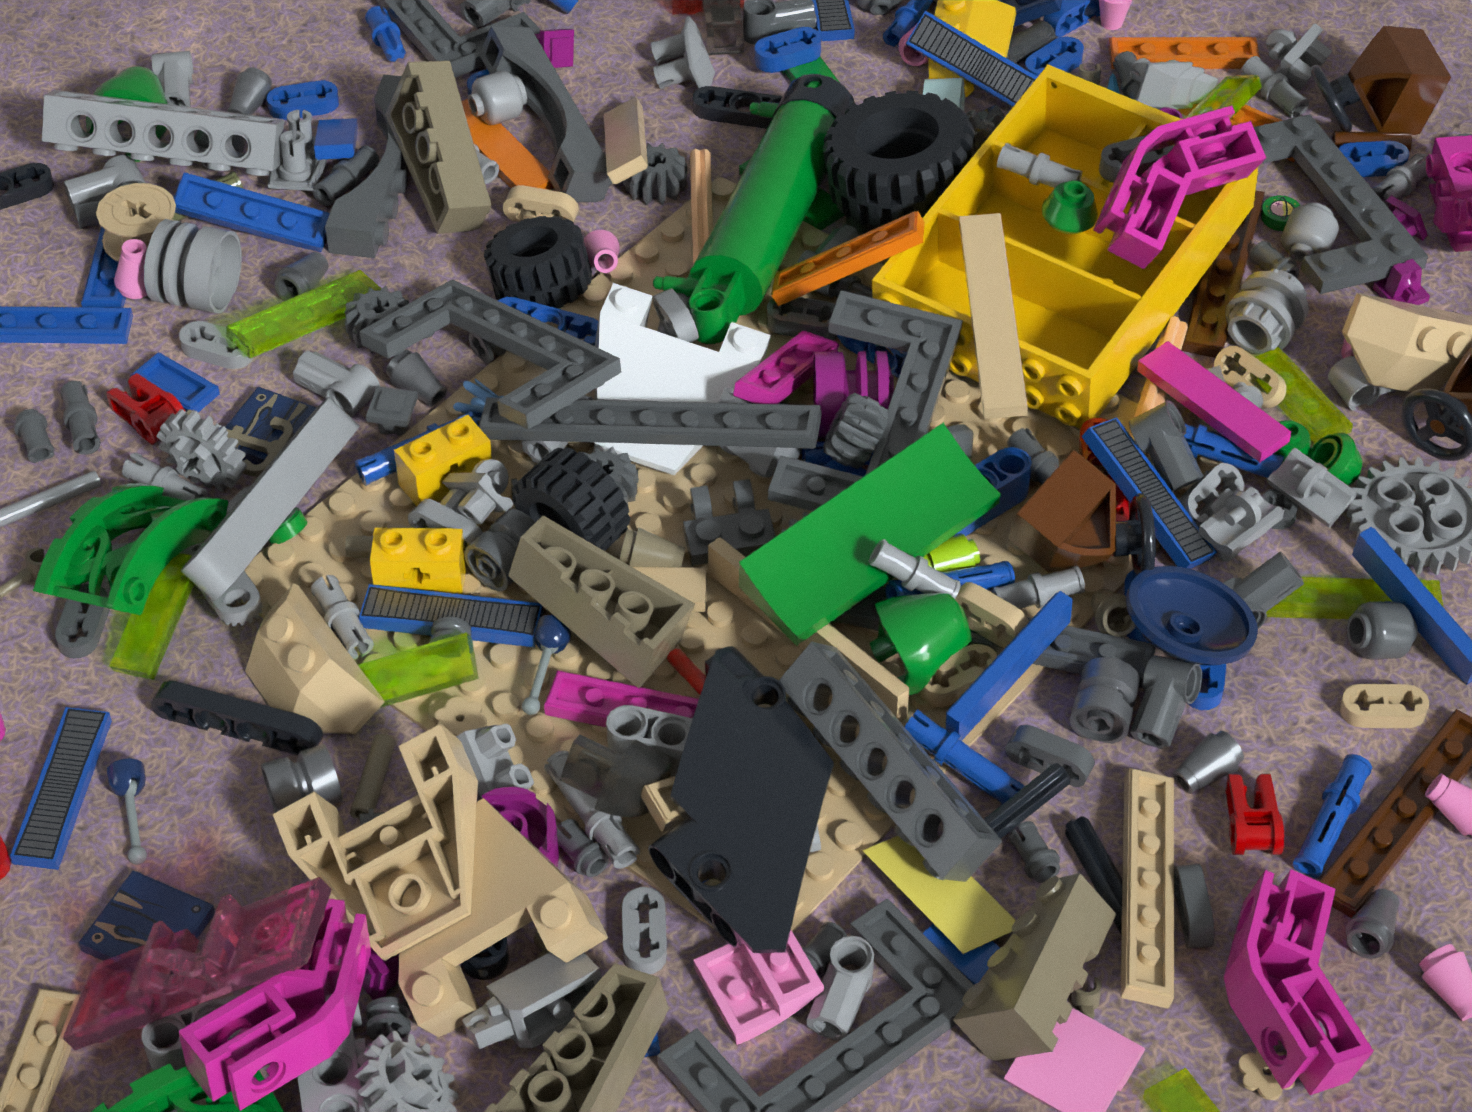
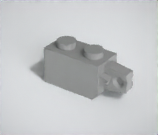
[462,952,602,1049]

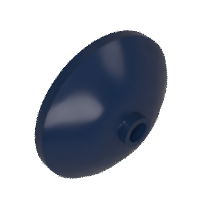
[1126,566,1258,665]

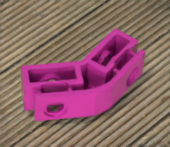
[1093,106,1266,269]
[1426,135,1472,252]
[1224,869,1374,1095]
[178,896,371,1111]

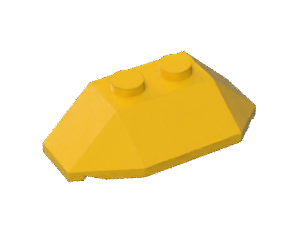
[928,0,1016,98]

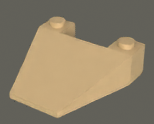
[273,723,478,961]
[398,798,608,1037]

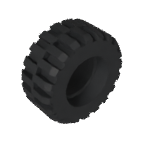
[823,90,976,229]

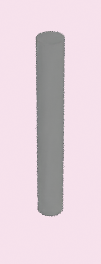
[0,470,101,527]

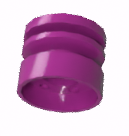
[813,351,894,440]

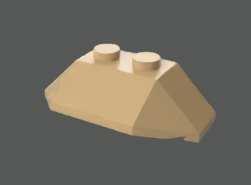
[1342,293,1472,392]
[245,583,385,735]

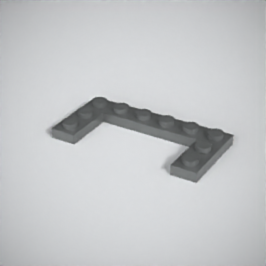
[376,0,540,78]
[1254,114,1428,294]
[359,279,622,429]
[768,290,963,511]
[657,898,973,1112]

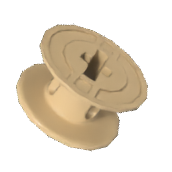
[96,183,176,262]

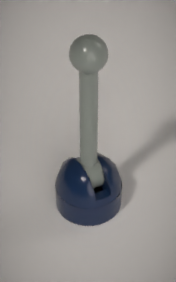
[522,615,572,715]
[107,758,147,865]

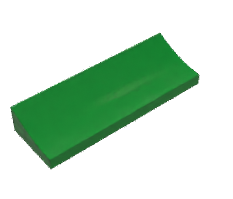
[739,422,1001,646]

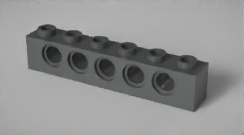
[778,641,1002,882]

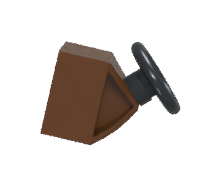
[1310,26,1451,135]
[1401,347,1472,461]
[1008,450,1156,576]

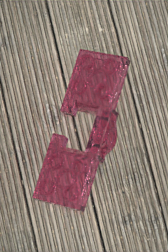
[63,877,332,1051]

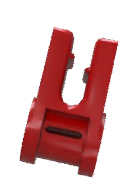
[106,373,185,445]
[1225,774,1284,855]

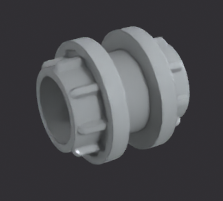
[1225,269,1309,354]

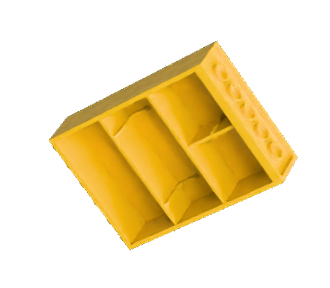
[872,65,1259,429]

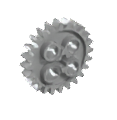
[1347,457,1472,575]

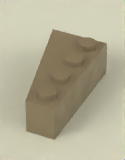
[385,61,491,234]
[508,516,695,688]
[953,873,1116,1061]
[484,963,669,1112]

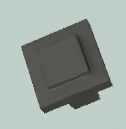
[366,386,418,436]

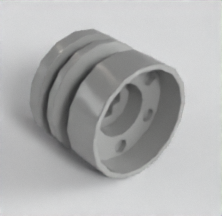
[144,219,242,313]

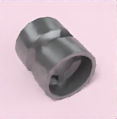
[1070,657,1140,744]
[261,744,343,813]

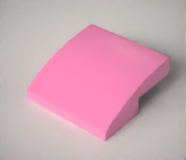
[693,930,824,1045]
[1004,1008,1145,1112]

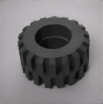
[484,216,592,309]
[512,447,630,551]

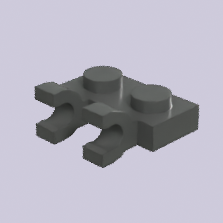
[683,479,776,566]

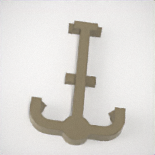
[186,409,294,477]

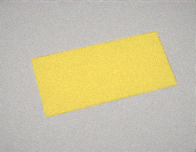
[862,836,1016,954]

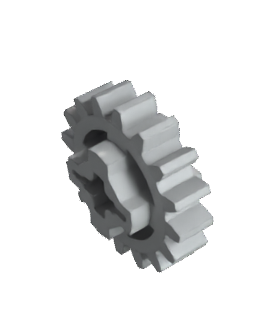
[157,409,247,492]
[354,1031,459,1112]

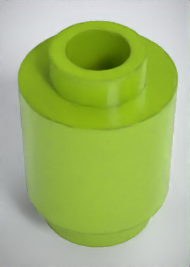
[923,533,980,572]

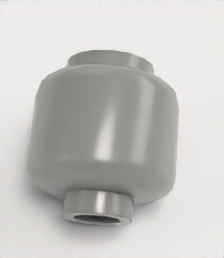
[468,71,527,125]
[1281,203,1339,263]

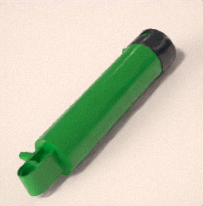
[653,74,855,344]

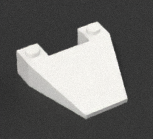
[594,283,771,475]

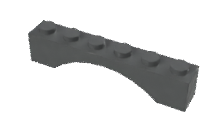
[480,26,612,202]
[325,74,408,258]

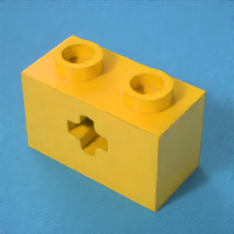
[394,415,492,507]
[370,528,467,594]

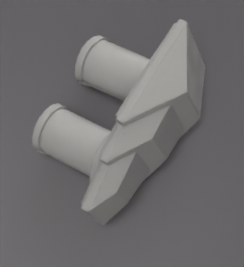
[651,16,715,89]
[1130,58,1218,110]
[268,110,327,191]

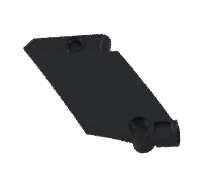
[648,646,834,953]

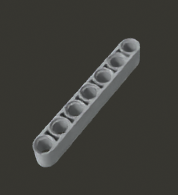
[181,397,360,601]

